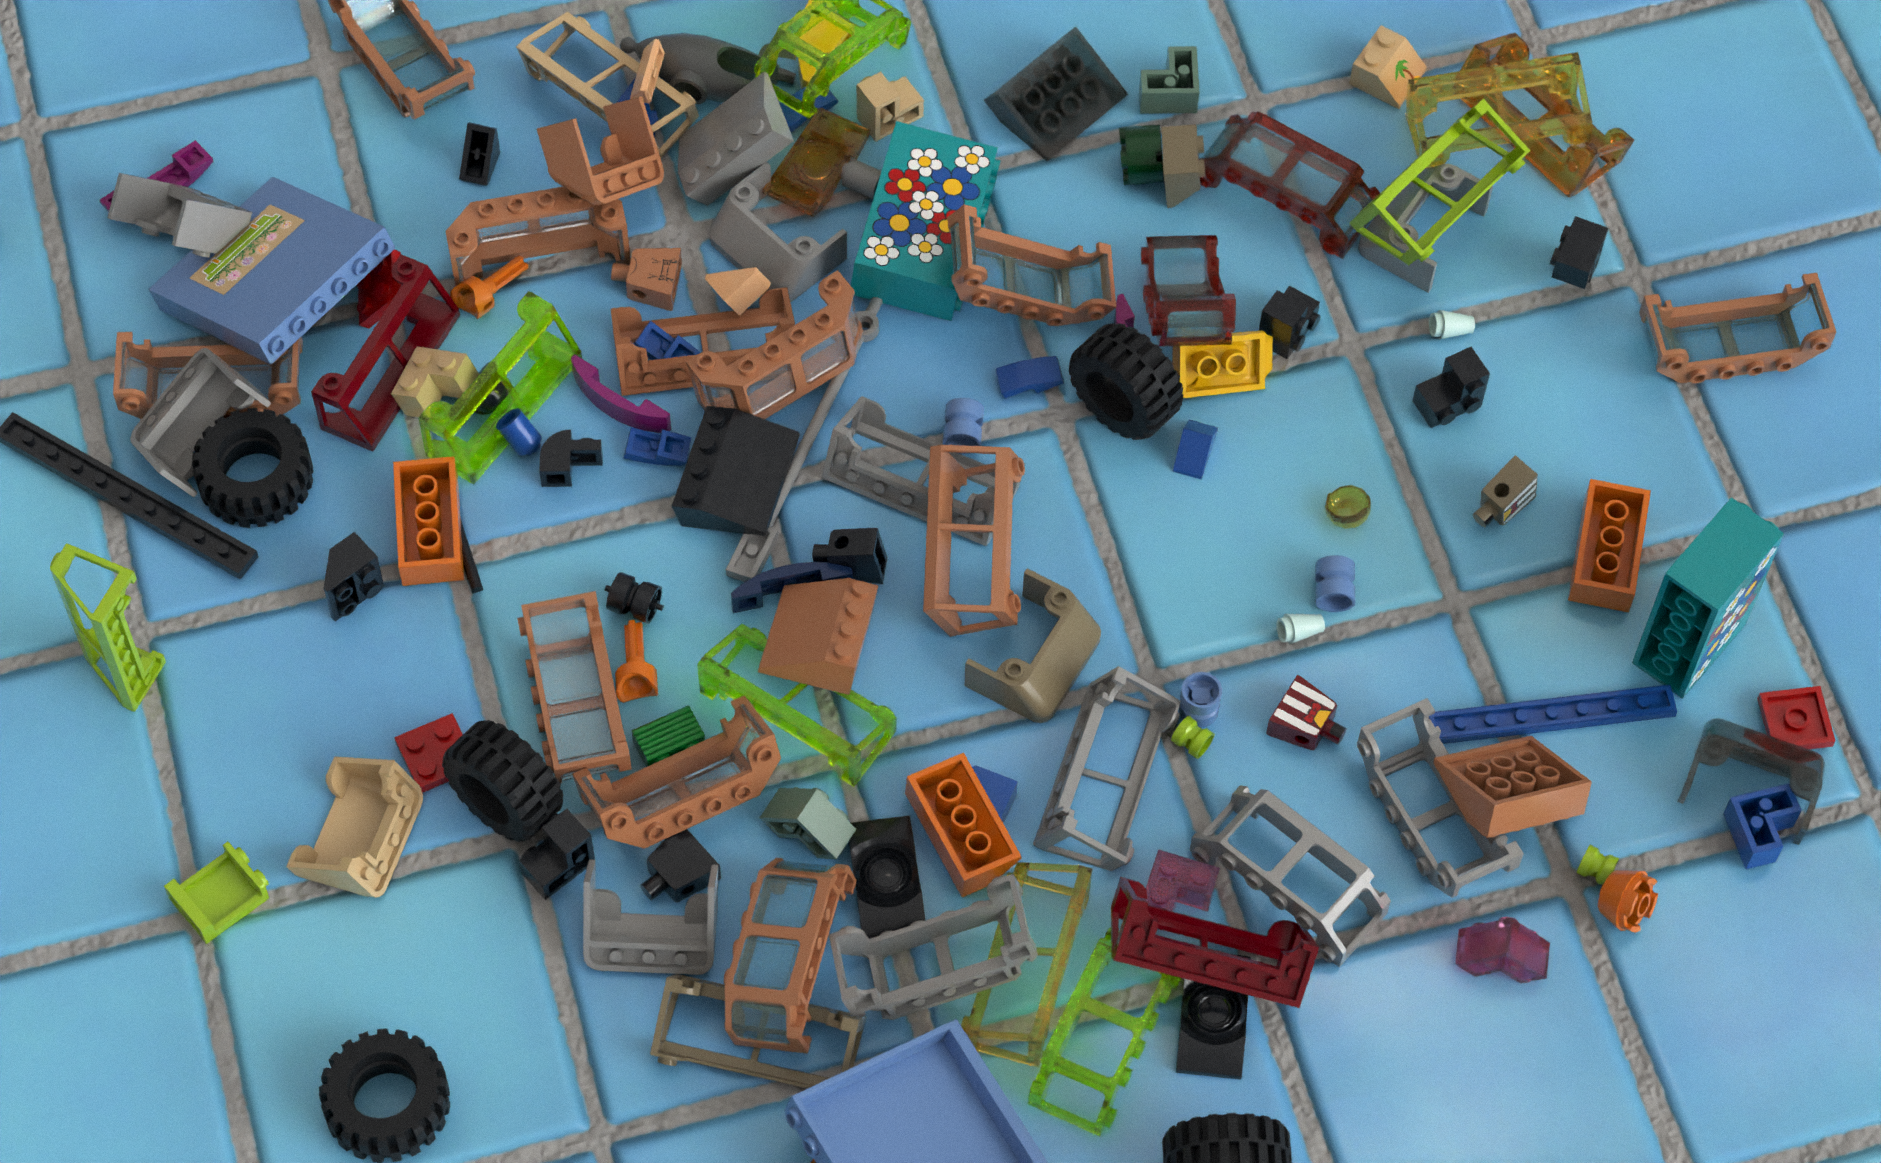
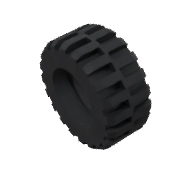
[1069,323,1183,440]
[192,408,314,528]
[442,720,563,842]
[319,1028,450,1163]
[1162,1113,1292,1163]

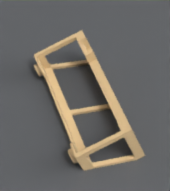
[516,11,699,158]

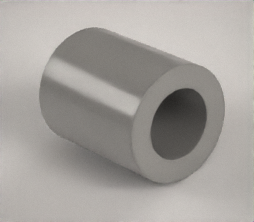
[840,159,881,199]

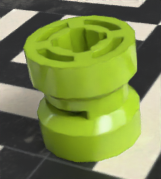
[1171,716,1215,759]
[1576,845,1619,885]

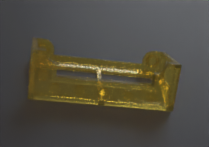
[1406,52,1592,168]
[961,862,1093,1068]

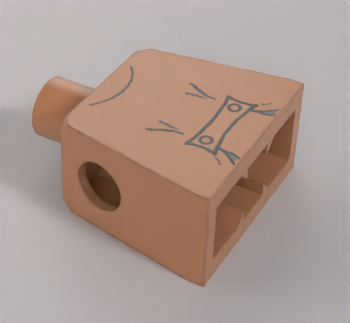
[611,248,682,311]

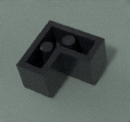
[1550,216,1609,289]
[1259,286,1321,359]
[1412,347,1490,428]
[519,809,595,900]

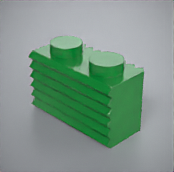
[632,705,705,767]

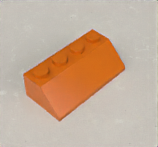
[905,752,1022,897]

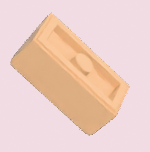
[630,39,665,104]

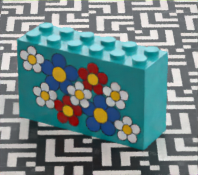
[851,121,1001,321]
[1632,497,1784,699]

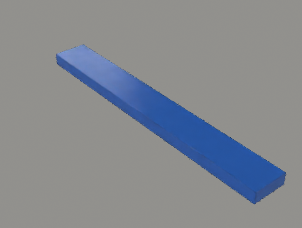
[1428,684,1677,744]

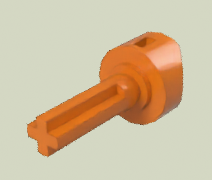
[450,255,528,320]
[615,620,658,703]

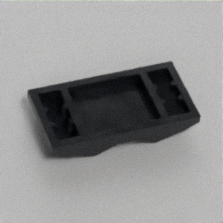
[849,816,925,939]
[1176,954,1251,1080]

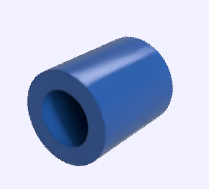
[496,408,542,456]

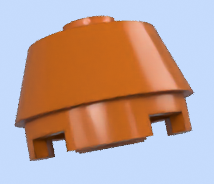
[1598,870,1658,933]

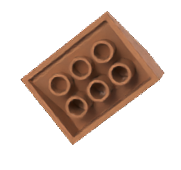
[758,578,879,695]
[1433,736,1592,838]

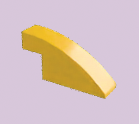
[798,0,854,89]

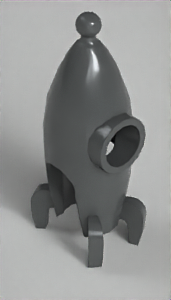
[620,33,797,105]

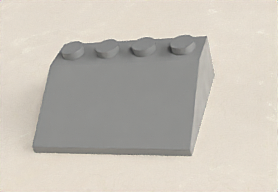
[678,72,794,206]

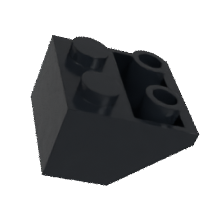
[324,532,384,621]

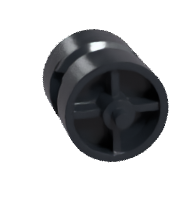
[605,572,664,624]

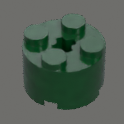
[1119,125,1164,185]

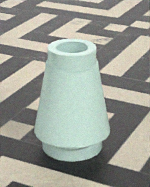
[1429,310,1475,339]
[1276,614,1325,644]

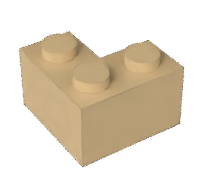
[857,72,924,142]
[391,346,480,419]

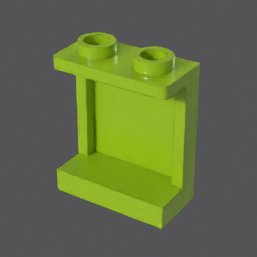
[164,841,269,944]

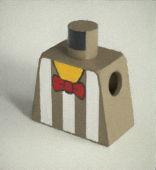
[1473,455,1538,527]

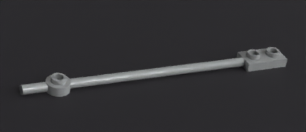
[726,297,883,582]

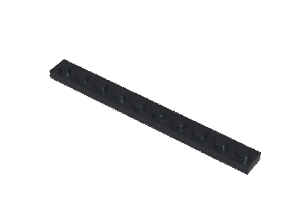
[0,412,259,579]

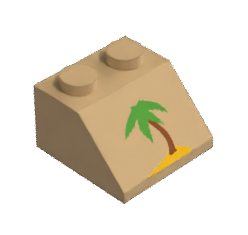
[1349,25,1427,109]

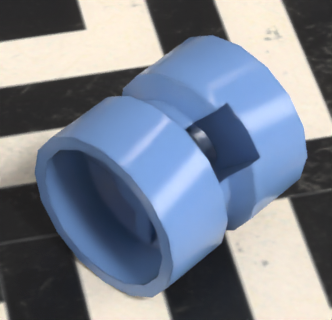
[942,398,984,454]
[1315,555,1355,612]
[1178,672,1222,728]

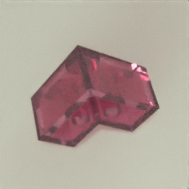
[1145,849,1220,912]
[1455,917,1550,984]

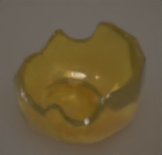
[1325,485,1371,529]

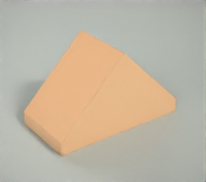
[705,267,771,316]

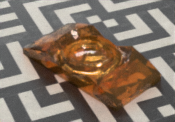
[763,108,870,217]

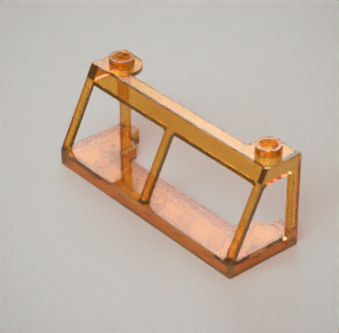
[1450,32,1635,197]

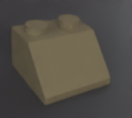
[1161,124,1205,208]

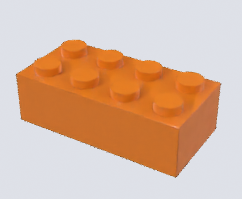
[393,456,464,586]
[1568,479,1651,612]

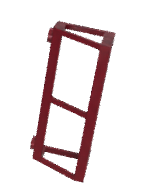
[311,254,460,452]
[1111,877,1319,1008]

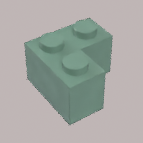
[1139,46,1200,114]
[759,787,856,859]

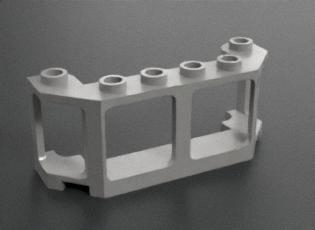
[1357,698,1524,898]
[1190,785,1391,967]
[829,874,1038,1020]

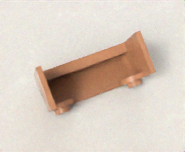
[537,96,664,206]

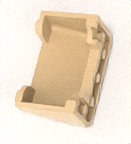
[286,757,423,898]

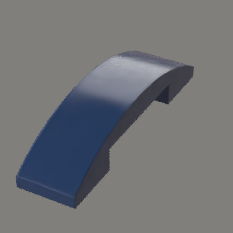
[731,562,853,613]

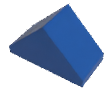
[1173,419,1218,480]
[972,765,1018,824]

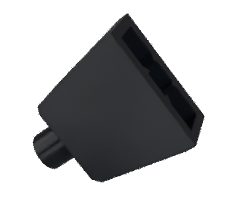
[812,528,887,584]
[640,829,721,902]

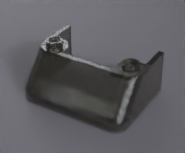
[1677,718,1825,845]

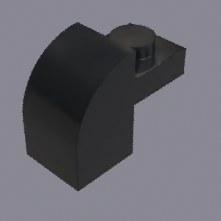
[539,430,603,487]

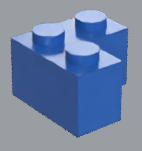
[1723,783,1802,869]

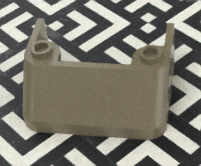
[964,568,1101,723]

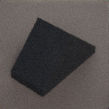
[459,122,500,185]

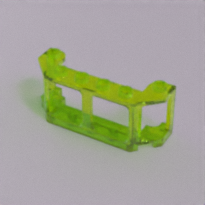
[754,0,912,119]
[1028,927,1181,1136]

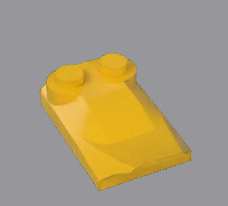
[1172,330,1273,398]

